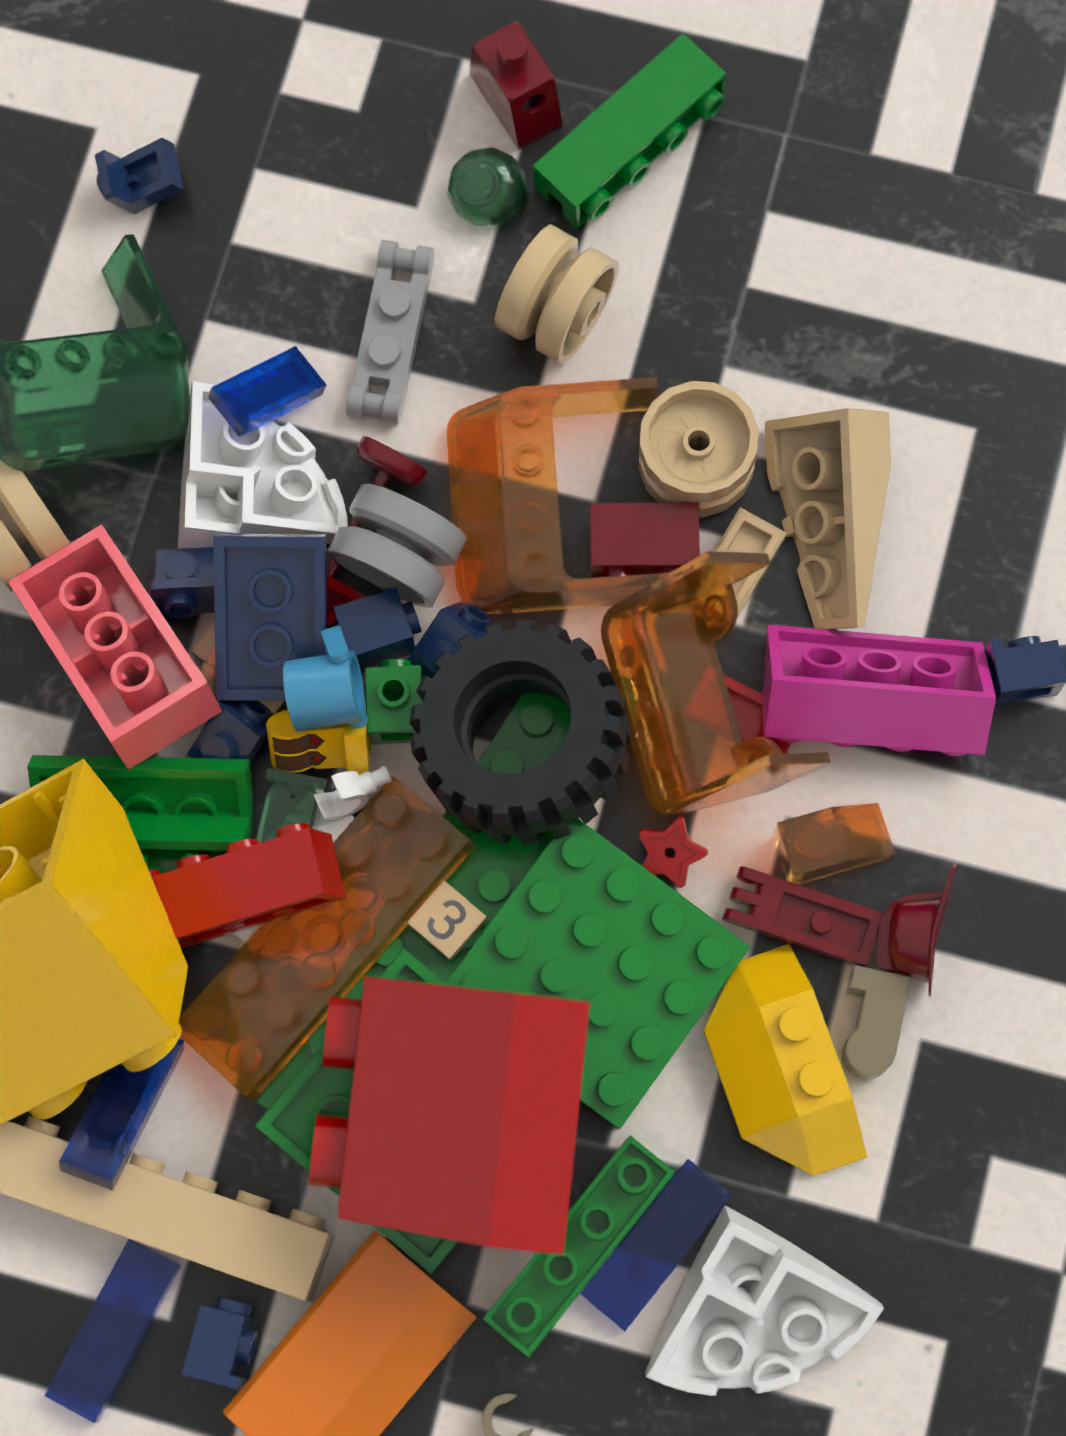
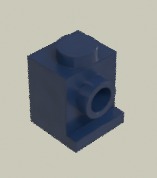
[985,636,1066,706]
[181,1297,258,1390]

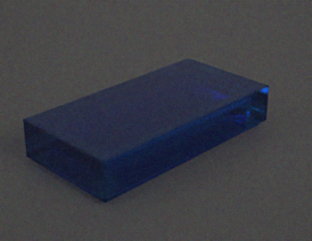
[208,346,327,437]

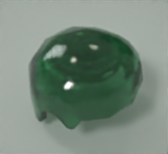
[447,147,529,226]

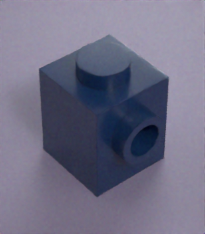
[333,587,422,670]

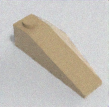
[765,408,891,630]

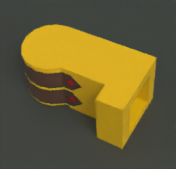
[266,704,372,775]

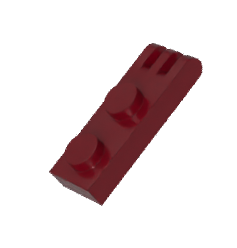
[722,866,884,967]

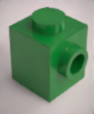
[366,659,424,745]

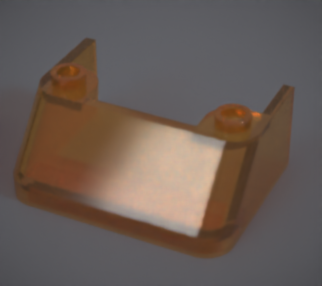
[601,551,831,815]

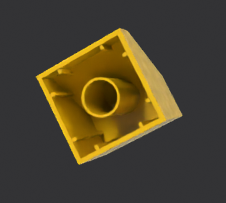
[0,759,188,1125]

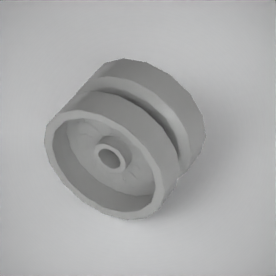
[327,484,467,608]

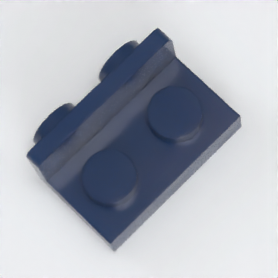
[150,547,215,619]

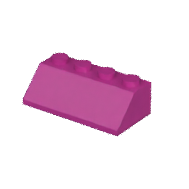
[762,625,996,756]

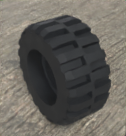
[409,620,632,845]

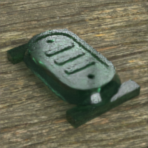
[256,768,327,843]

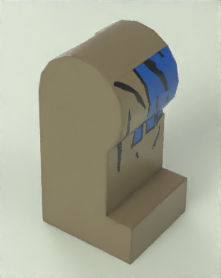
[842,965,911,1079]

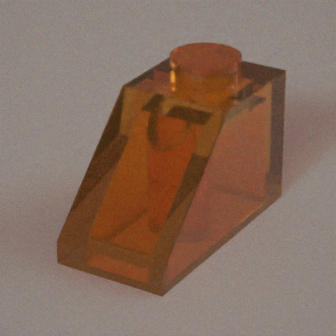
[773,803,896,885]

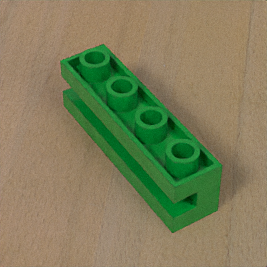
[533,33,727,229]
[483,1135,675,1357]

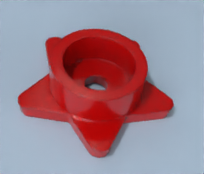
[639,817,708,888]

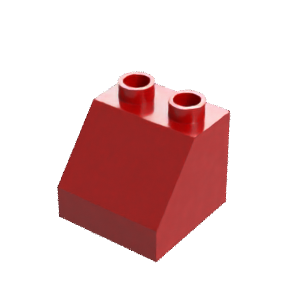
[308,976,590,1255]

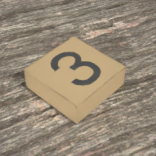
[407,880,487,962]

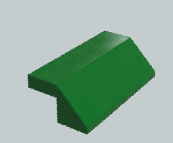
[27,755,254,874]

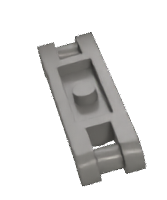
[346,240,434,424]

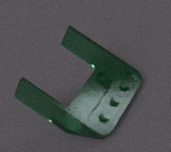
[0,234,190,471]

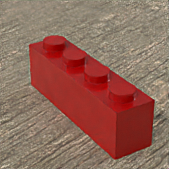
[149,823,346,949]

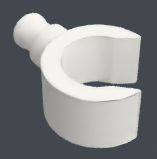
[313,766,392,821]

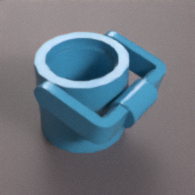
[283,625,368,731]

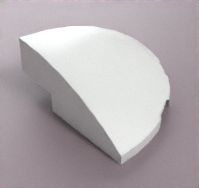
[178,381,348,549]
[645,1205,884,1396]

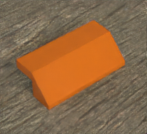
[222,1230,477,1436]

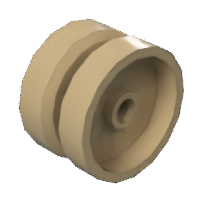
[495,224,619,364]
[639,381,759,517]
[0,452,70,592]

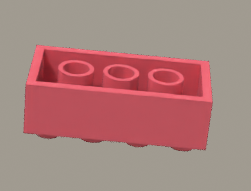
[8,524,222,770]

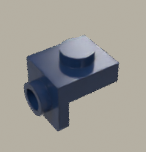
[95,137,184,214]
[407,602,491,679]
[187,700,271,763]

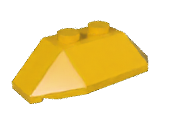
[703,944,867,1176]

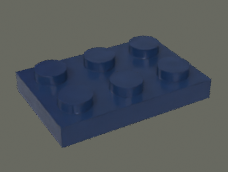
[213,533,327,701]

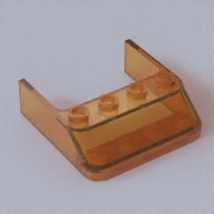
[447,377,674,615]

